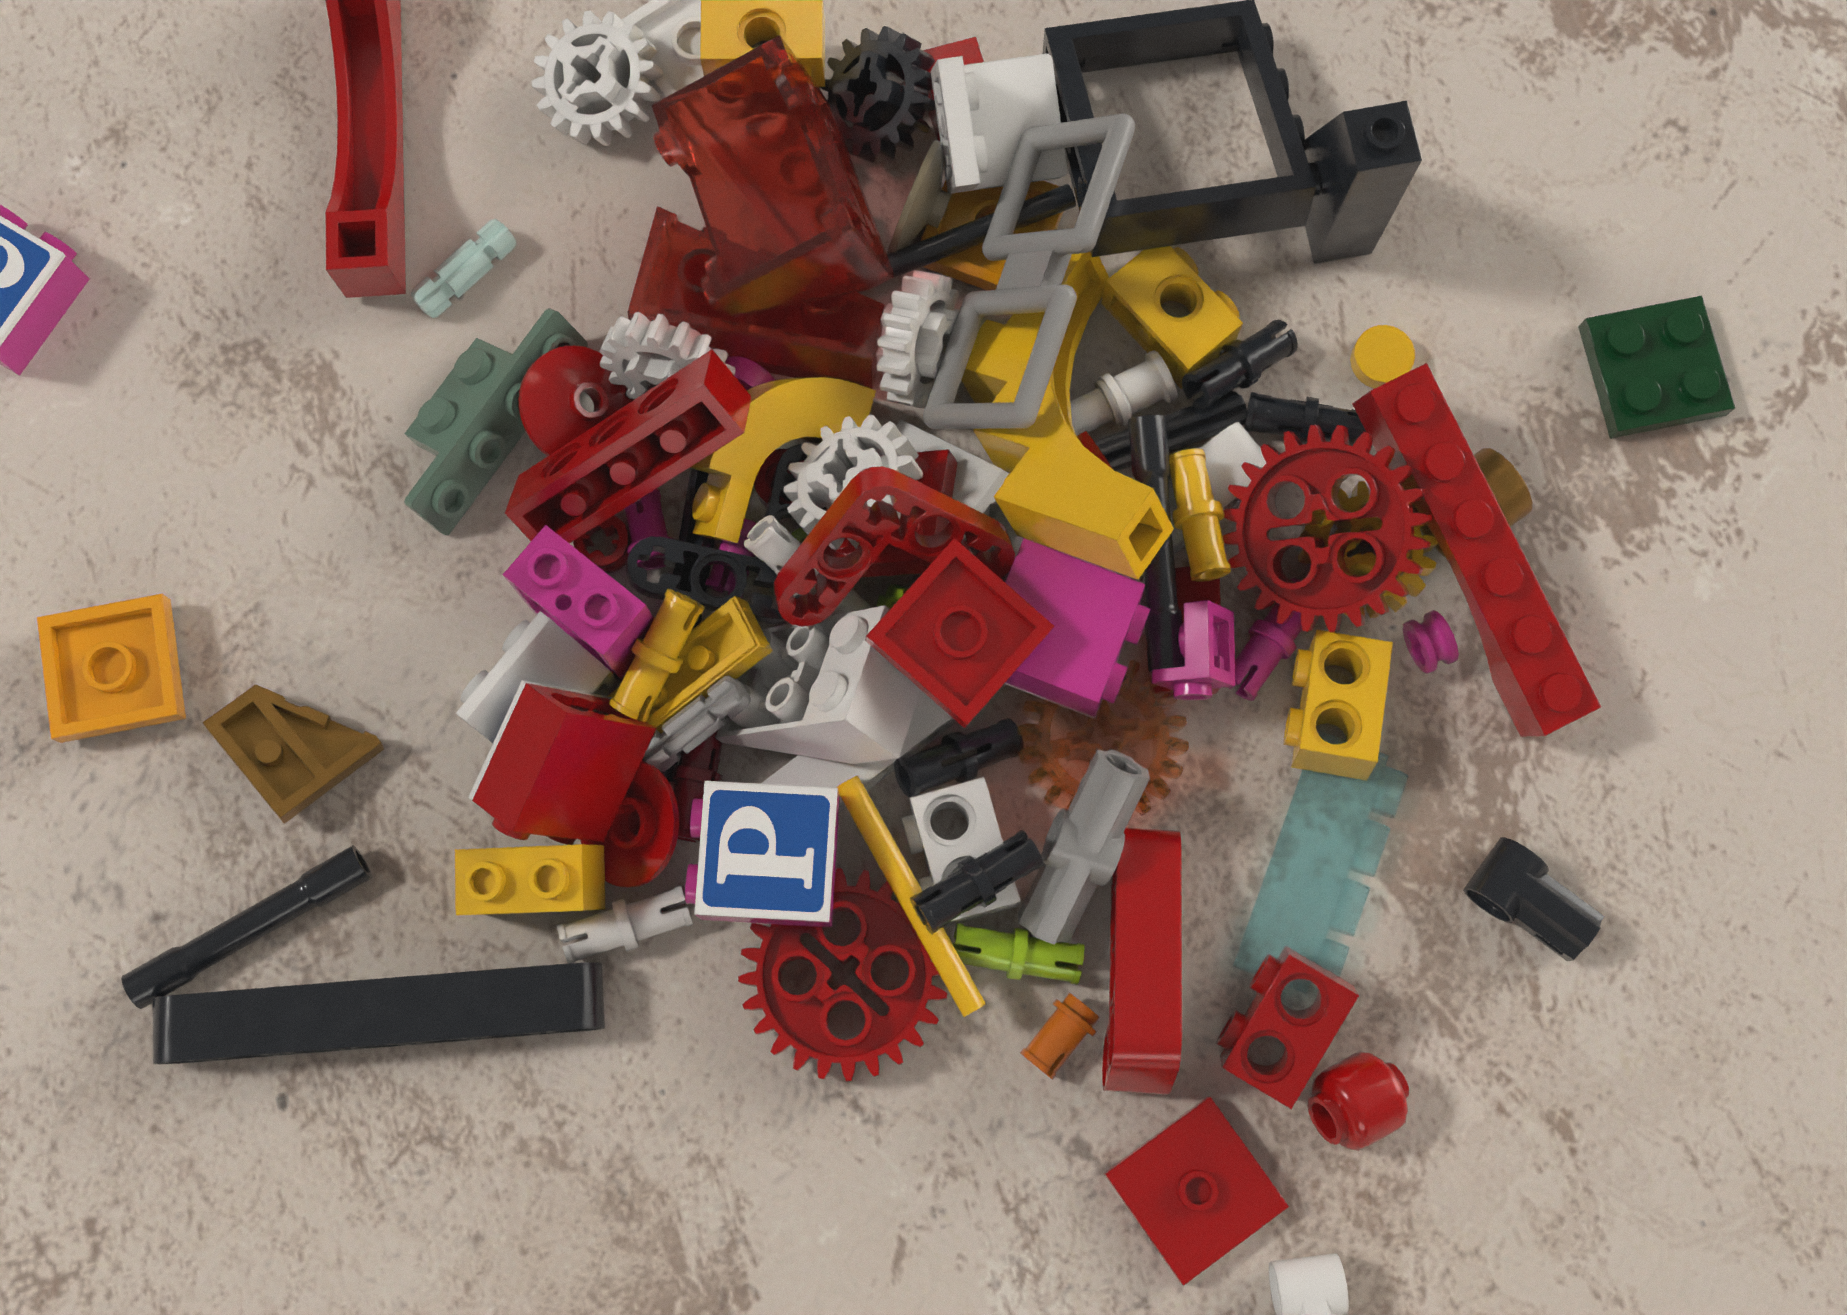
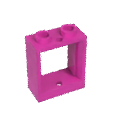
[502,525,654,682]

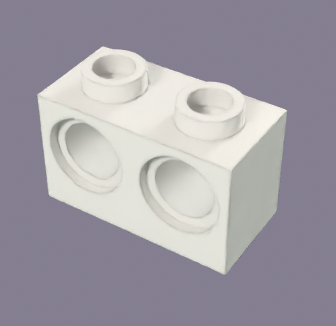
[901,777,1021,928]

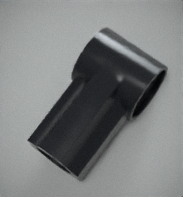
[1463,837,1605,961]

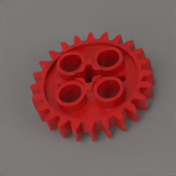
[1222,425,1432,633]
[738,868,948,1081]

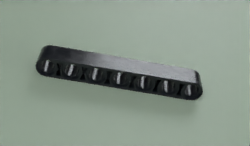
[153,962,605,1065]

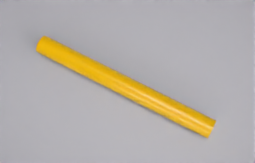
[836,775,986,1017]

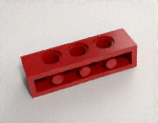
[505,349,752,543]

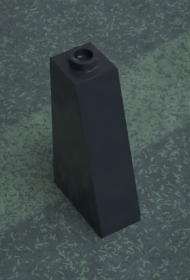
[1304,101,1422,264]

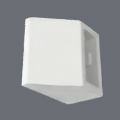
[456,611,619,743]

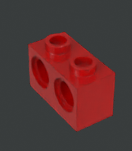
[1216,945,1359,1110]

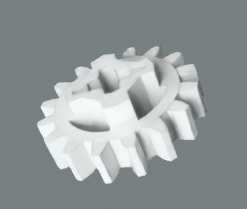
[531,10,663,146]
[876,270,960,409]
[599,312,736,400]
[784,415,923,550]

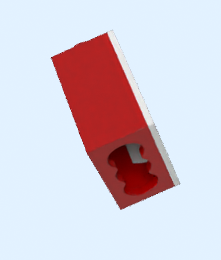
[468,680,657,845]

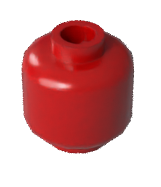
[1307,1052,1409,1151]

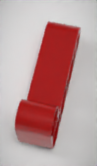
[1102,828,1182,1095]

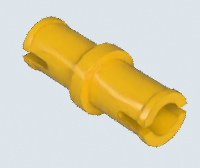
[1169,448,1231,582]
[609,589,705,722]

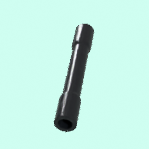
[1128,415,1185,672]
[121,845,372,1009]

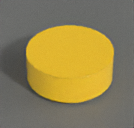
[1350,325,1415,389]

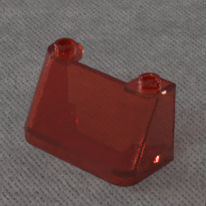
[651,35,894,318]

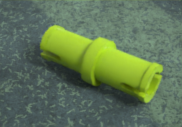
[952,923,1085,985]

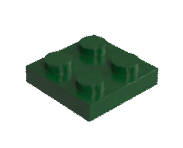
[1578,295,1735,439]

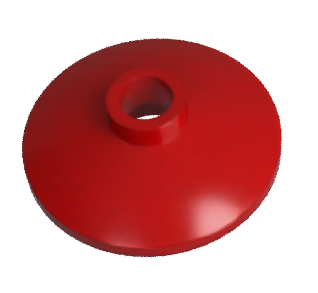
[519,345,634,456]
[581,760,679,887]

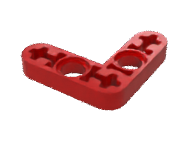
[774,466,1015,627]

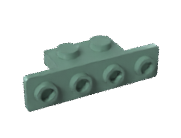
[404,308,588,535]

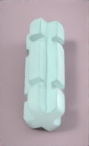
[411,219,516,318]

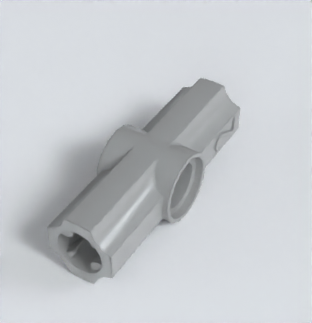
[1018,749,1150,945]

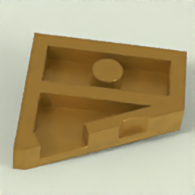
[202,684,384,824]

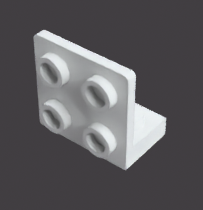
[930,54,1067,194]

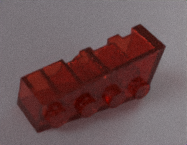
[627,206,885,389]

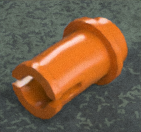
[1020,993,1100,1080]

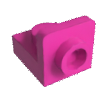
[1152,600,1235,700]

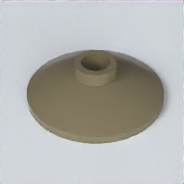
[888,139,952,254]

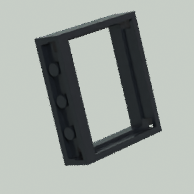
[1042,0,1321,257]

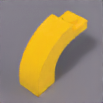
[690,377,876,543]

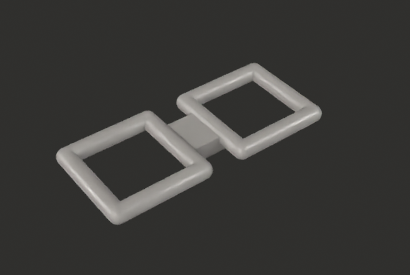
[923,113,1135,429]

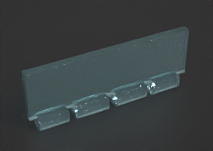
[1233,730,1409,994]

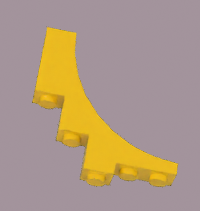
[962,252,1174,580]

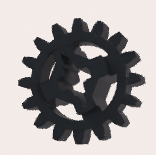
[817,26,936,163]

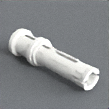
[1070,350,1178,436]

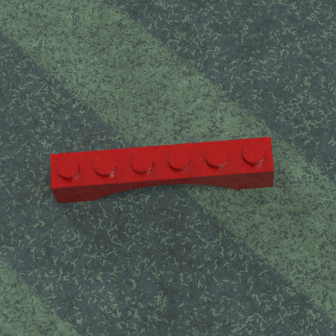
[325,0,406,298]
[1352,363,1601,737]

